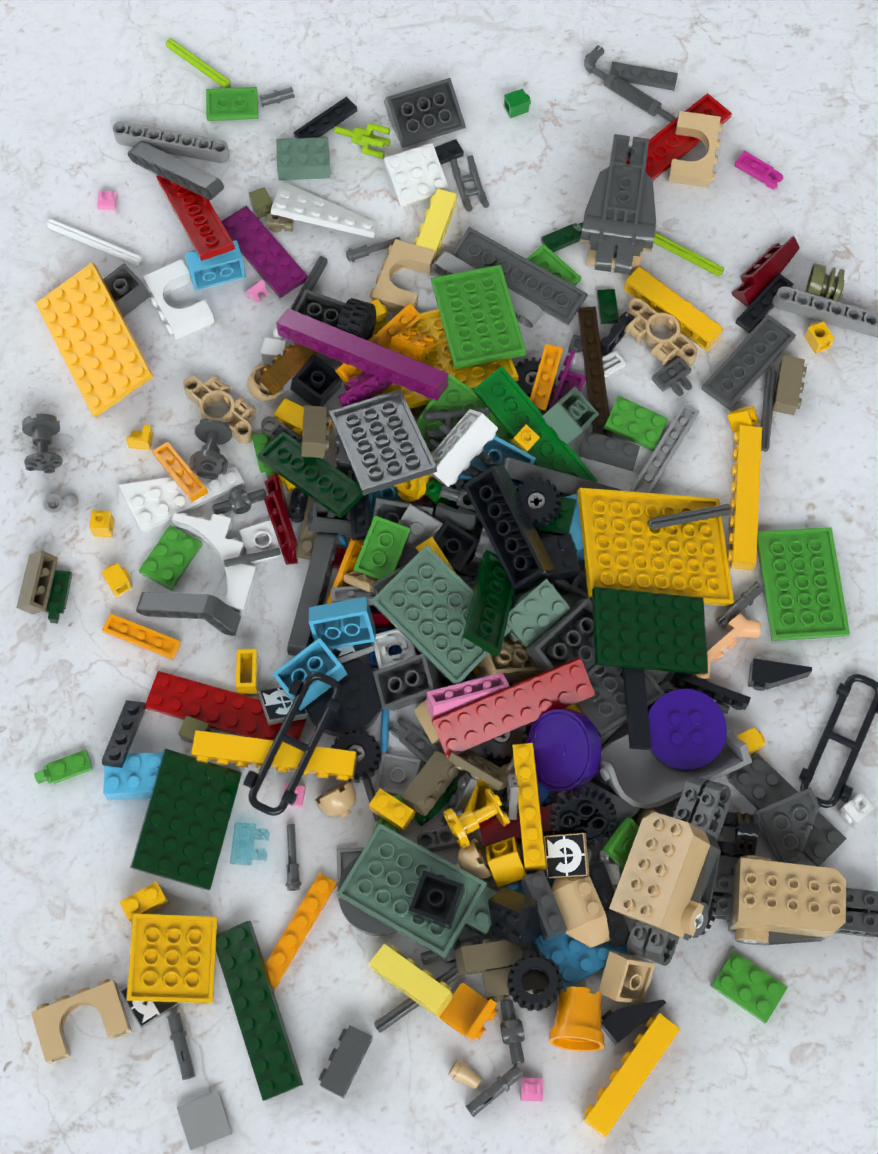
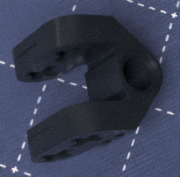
[717,812,759,858]

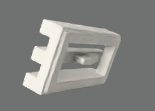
[602,350,626,377]

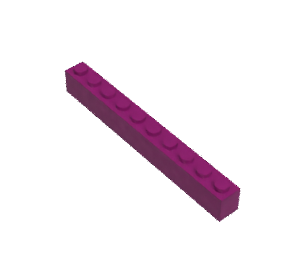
[276,308,448,401]

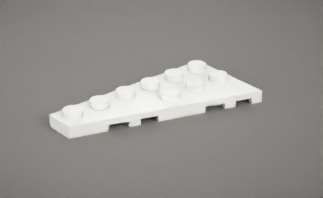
[270,180,377,238]
[118,467,245,533]

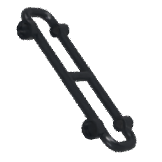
[243,672,342,816]
[799,674,878,808]

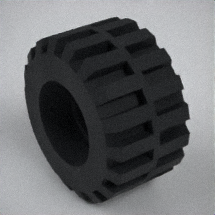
[337,298,376,341]
[507,953,562,1011]

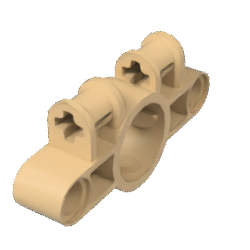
[624,298,698,367]
[183,375,256,444]

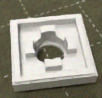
[239,520,283,565]
[372,628,417,669]

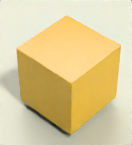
[485,837,527,888]

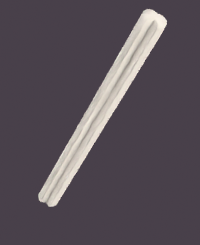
[47,219,142,265]

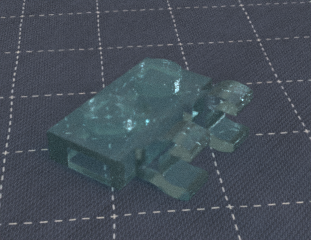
[230,822,270,865]

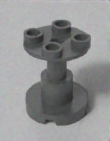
[22,414,63,473]
[189,419,232,479]

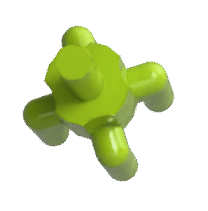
[334,123,391,159]

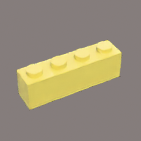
[414,188,457,260]
[369,944,453,1018]

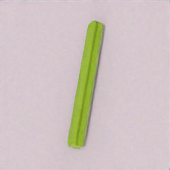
[166,38,231,88]
[653,232,724,277]

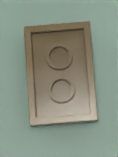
[448,749,512,790]

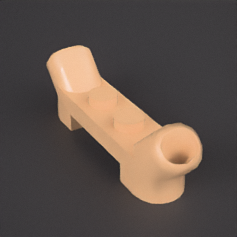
[692,613,761,681]

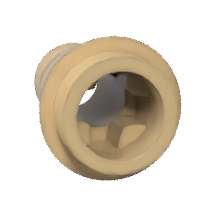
[448,1060,482,1089]

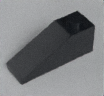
[748,658,812,691]
[601,999,666,1046]

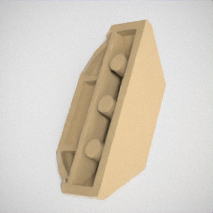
[551,875,610,948]

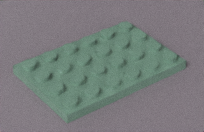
[370,545,511,685]
[337,823,487,959]

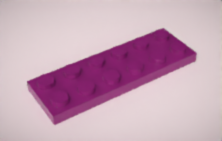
[221,205,308,298]

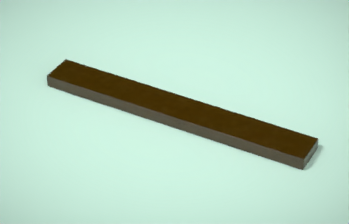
[578,306,612,438]

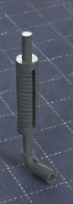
[584,45,675,122]

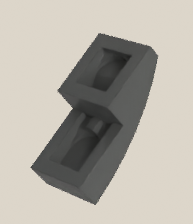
[435,502,477,530]

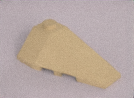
[478,641,544,684]

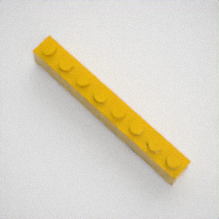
[727,425,762,571]
[191,730,357,781]

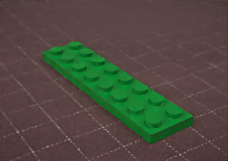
[473,366,598,497]

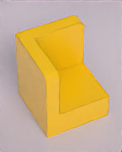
[727,405,759,432]
[126,425,154,450]

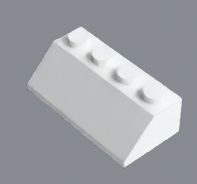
[430,409,498,487]

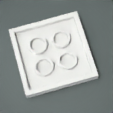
[383,143,450,208]

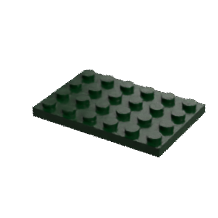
[592,587,708,675]
[130,749,242,891]

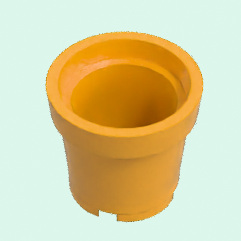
[548,987,604,1052]

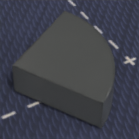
[568,335,582,353]

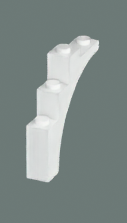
[172,513,258,616]

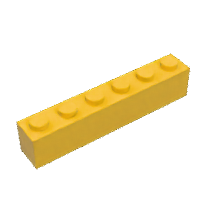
[624,267,723,351]
[512,743,547,872]
[583,1013,680,1138]

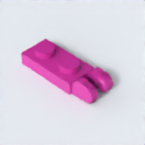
[734,151,784,189]

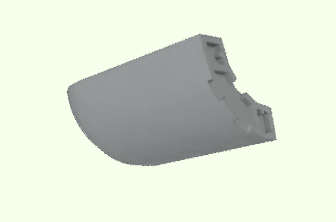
[599,699,752,809]

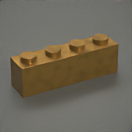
[258,342,318,395]

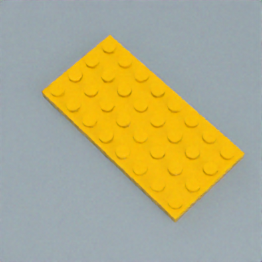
[36,262,154,417]

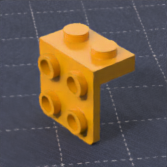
[389,328,439,363]
[439,983,498,1043]

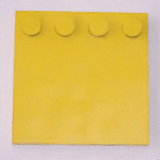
[126,913,217,1003]

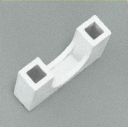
[143,259,215,340]

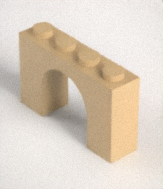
[668,111,723,188]
[370,239,435,313]
[31,979,132,1064]

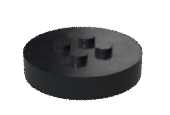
[305,659,382,737]

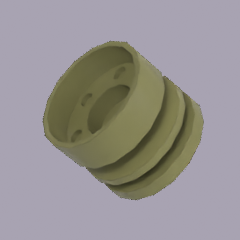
[805,263,845,301]

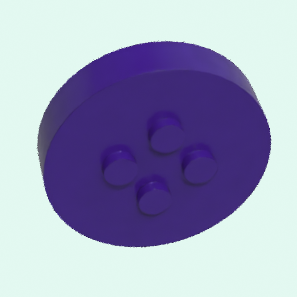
[648,689,727,771]
[527,709,601,792]

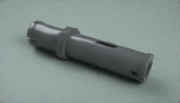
[716,581,765,629]
[167,1013,196,1080]
[465,1065,524,1117]

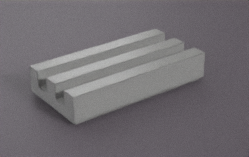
[506,774,519,820]

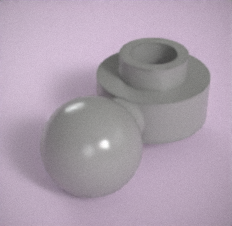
[43,493,78,513]

